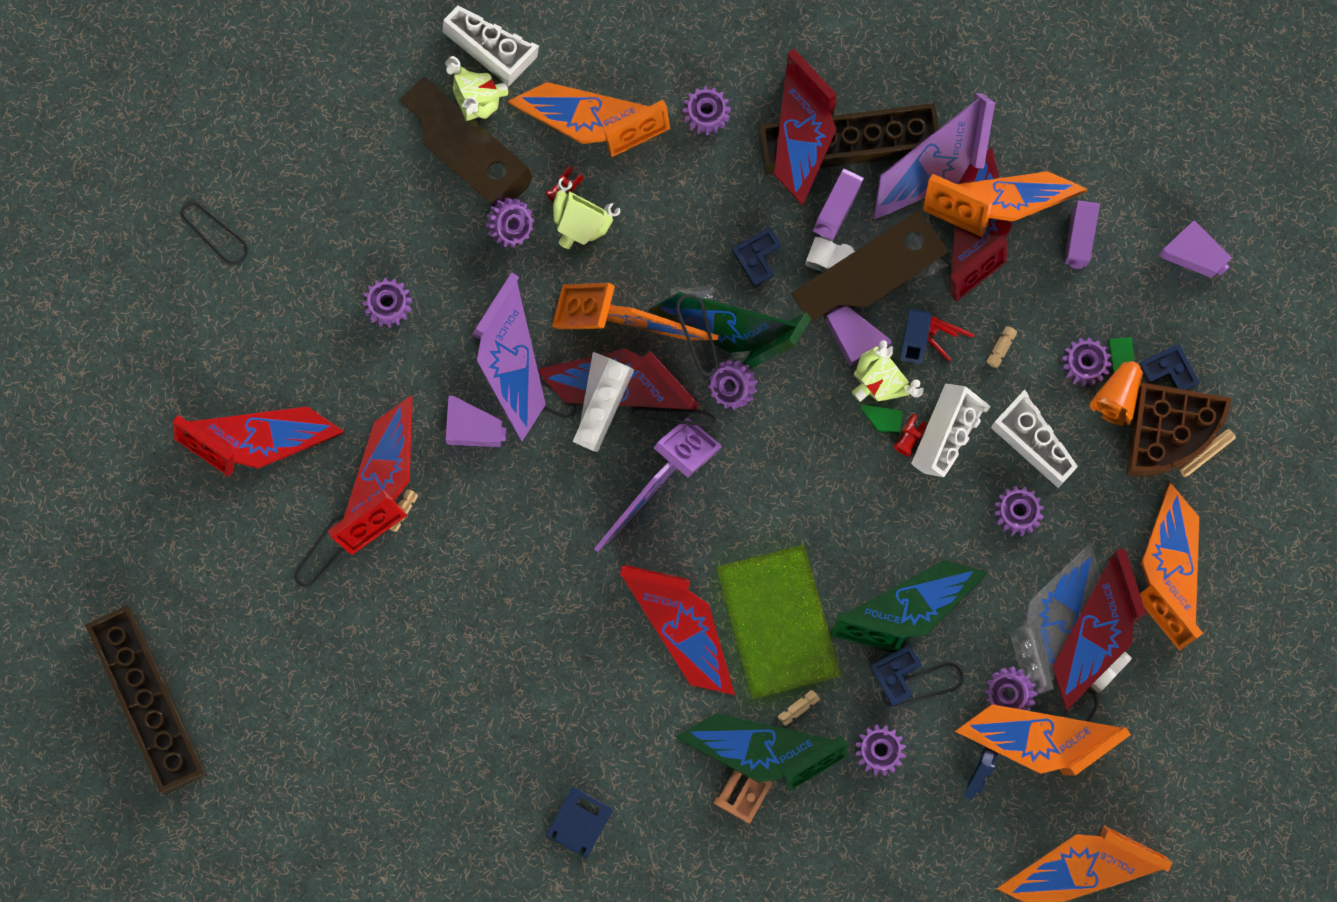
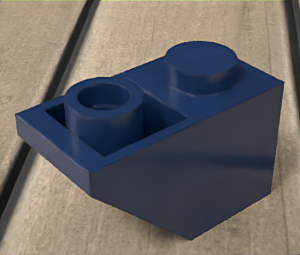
[900,309,932,365]

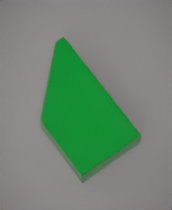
[1108,337,1134,375]
[860,405,903,434]

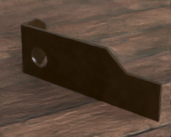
[399,77,532,207]
[790,210,949,323]

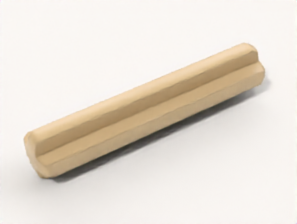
[1178,429,1236,477]

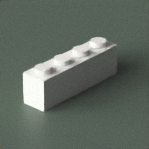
[573,352,634,452]
[911,383,990,477]
[991,390,1078,488]

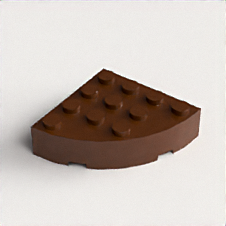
[1126,383,1232,477]

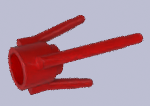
[927,316,974,362]

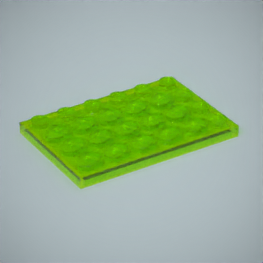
[716,544,841,700]

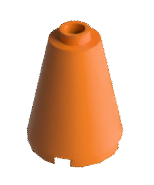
[1089,361,1143,426]

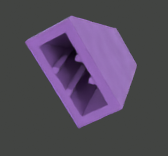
[813,169,864,241]
[1064,200,1100,269]
[1159,221,1232,278]
[825,306,892,367]
[446,396,506,447]

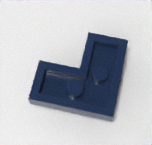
[732,227,781,288]
[1139,344,1200,390]
[870,645,921,707]
[964,747,999,800]

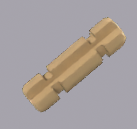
[987,327,1017,368]
[389,489,418,532]
[778,690,820,726]

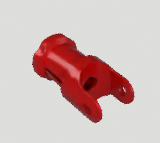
[545,167,584,203]
[893,414,927,457]

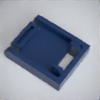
[546,786,614,859]

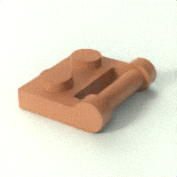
[713,769,772,824]

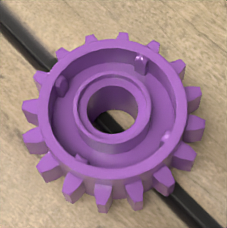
[682,86,731,135]
[486,198,534,247]
[363,278,412,328]
[1061,338,1111,387]
[708,359,758,409]
[993,486,1044,536]
[985,667,1037,711]
[855,725,906,776]

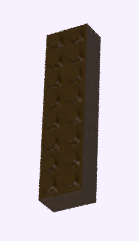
[758,103,939,175]
[85,605,208,795]

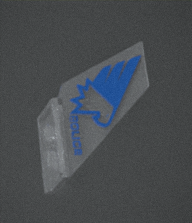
[1010,542,1100,697]

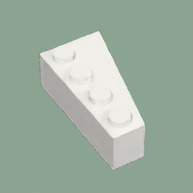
[442,6,539,87]

